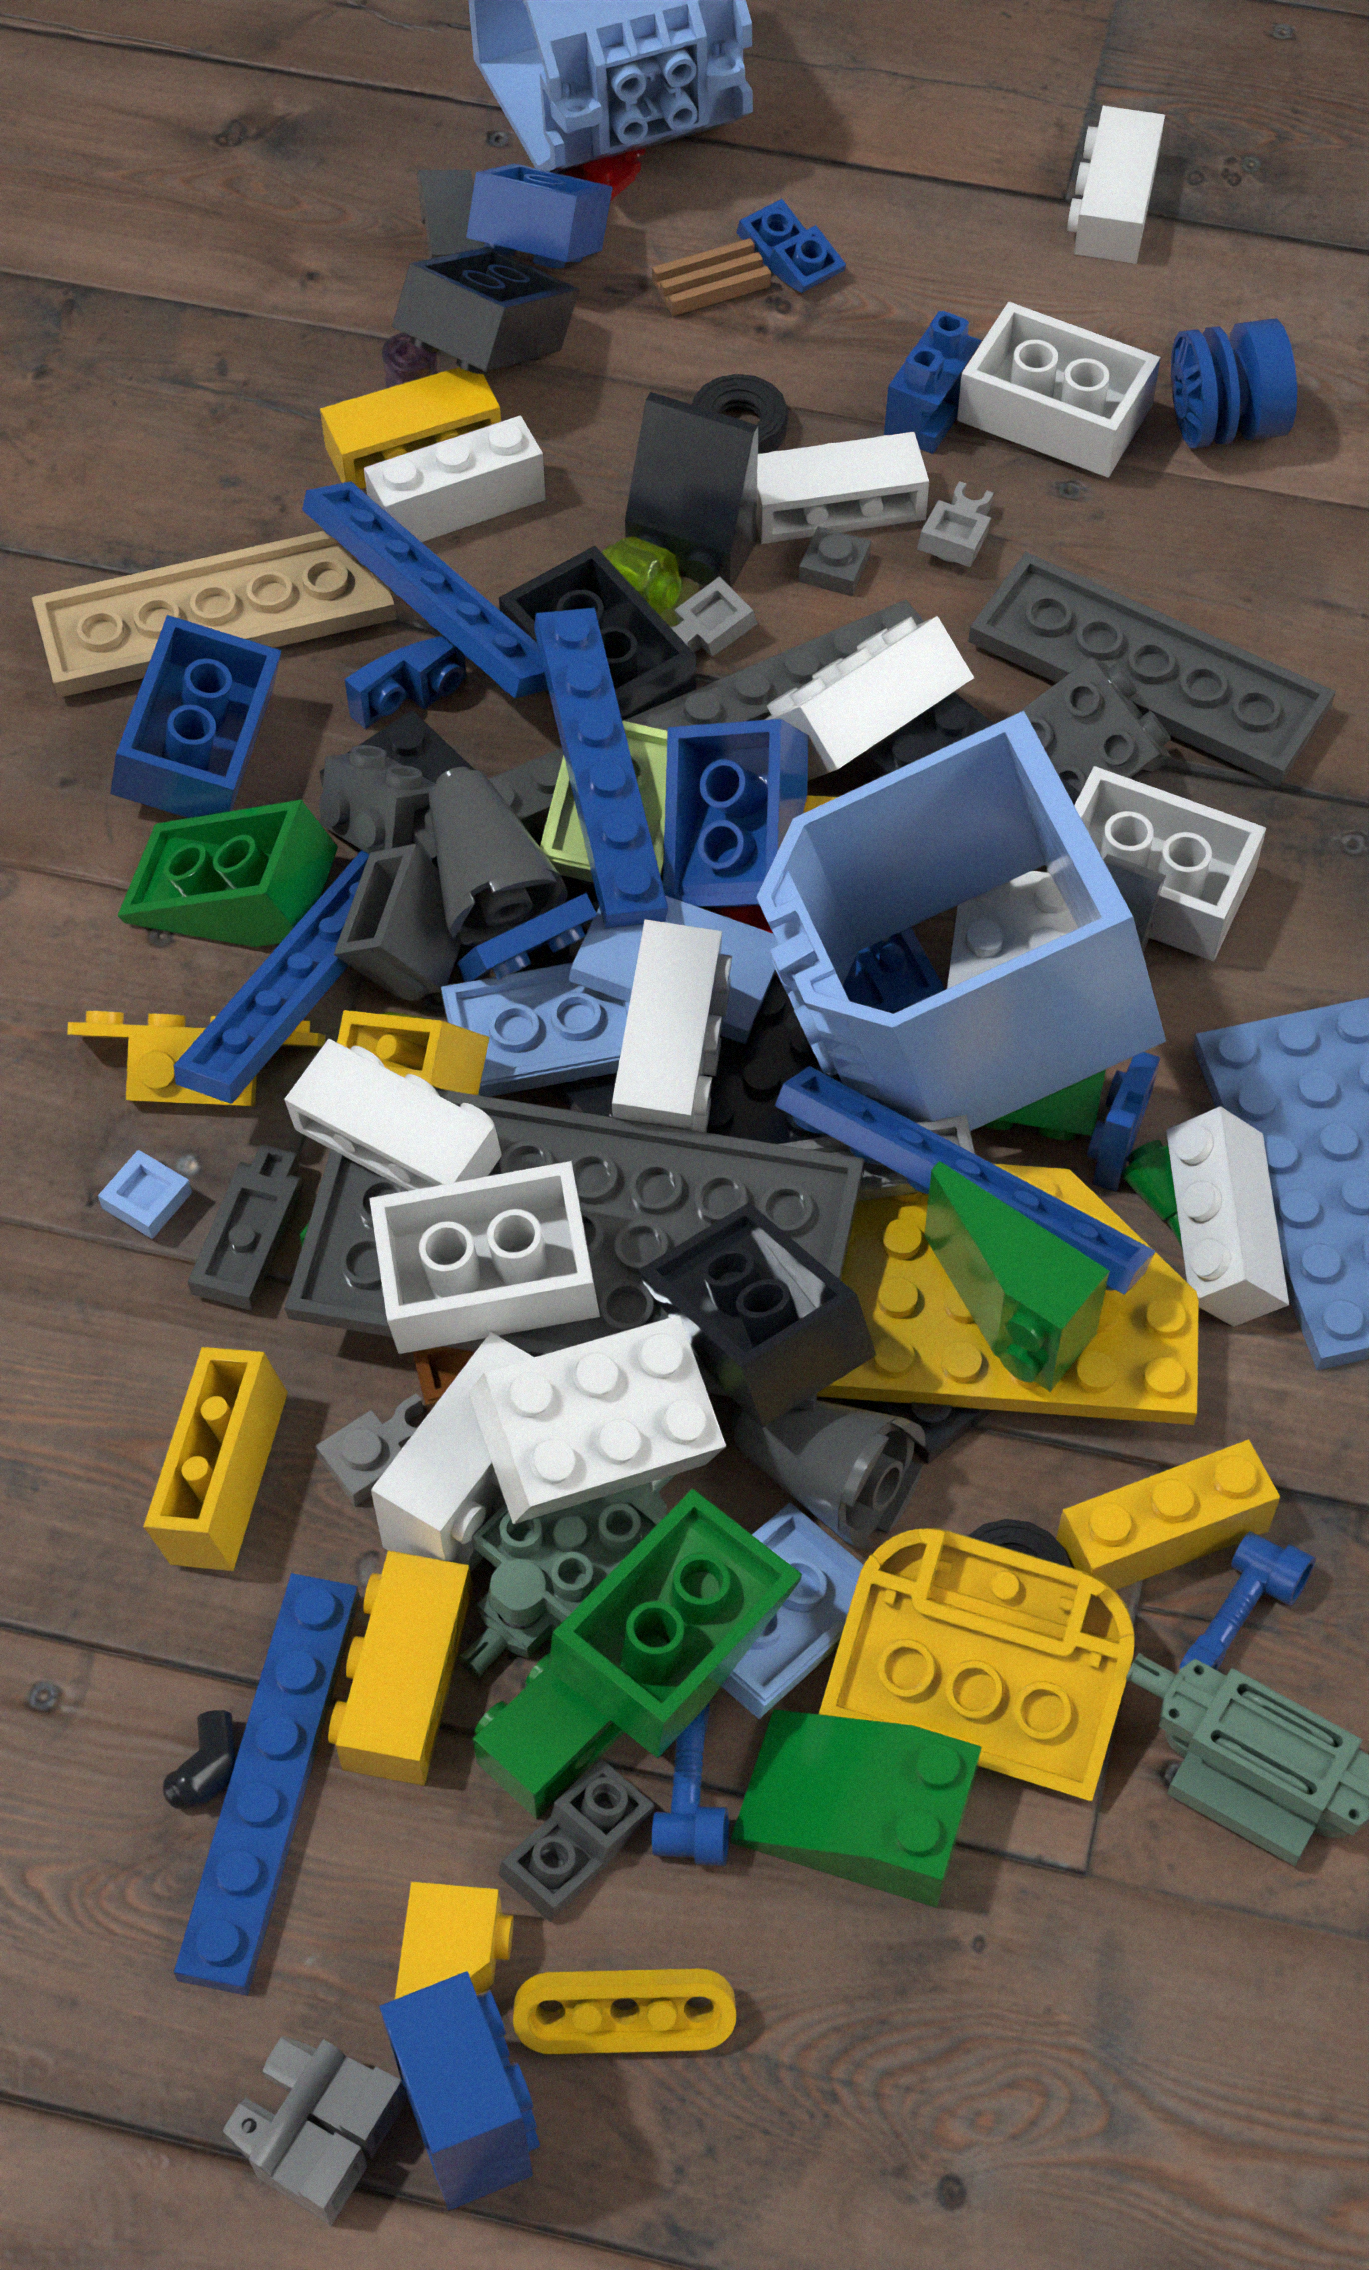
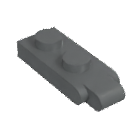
[188,1144,303,1310]

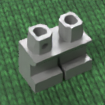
[223,2036,408,2226]

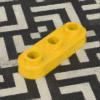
[513,1968,736,2054]

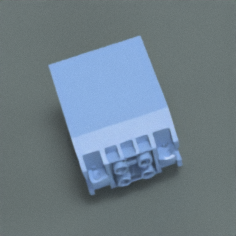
[468,0,753,173]
[756,711,1166,1131]

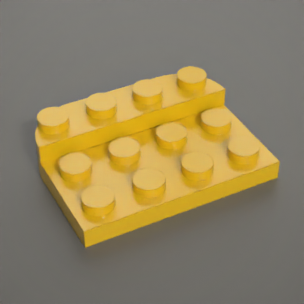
[819,1528,1135,1802]

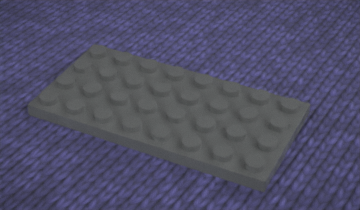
[284,1088,864,1411]

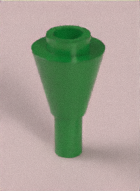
[1121,1140,1183,1250]

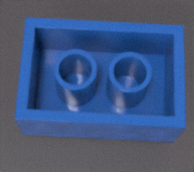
[110,615,282,818]
[379,1971,540,2211]

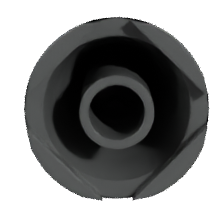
[429,767,568,946]
[731,1400,925,1549]

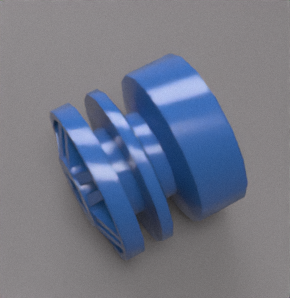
[1171,318,1297,448]

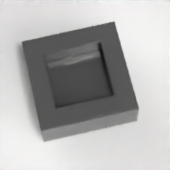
[799,526,871,596]

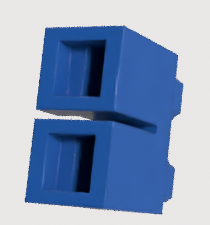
[884,311,982,454]

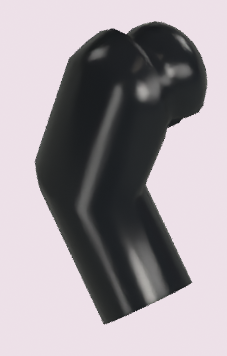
[162,1710,236,1810]

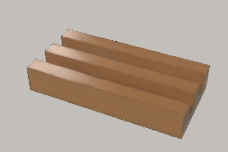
[652,238,771,317]

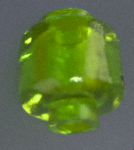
[602,536,682,615]

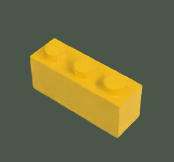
[320,367,501,489]
[143,1347,288,1571]
[1056,1439,1280,1590]
[328,1550,473,1786]

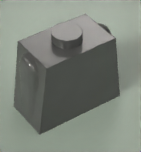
[333,844,462,1001]

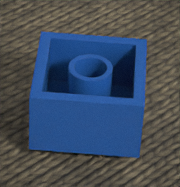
[466,163,612,268]

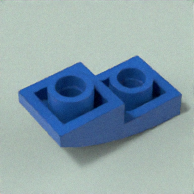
[736,199,846,293]
[344,636,467,729]

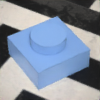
[98,1150,192,1239]

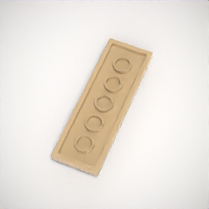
[32,531,396,698]

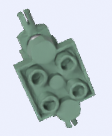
[458,1474,676,1678]
[1126,1653,1369,1866]

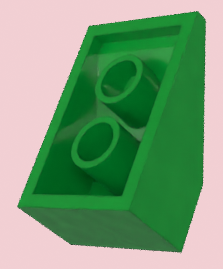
[117,800,338,947]
[924,1161,1110,1392]
[549,1488,802,1759]
[731,1709,982,1908]

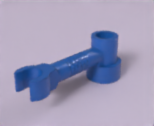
[1179,1531,1316,1670]
[652,1701,729,1866]

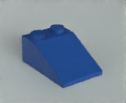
[663,719,809,909]

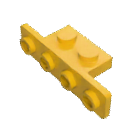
[67,1011,326,1106]

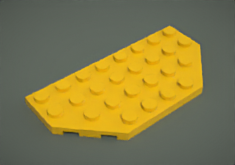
[817,1164,1199,1425]

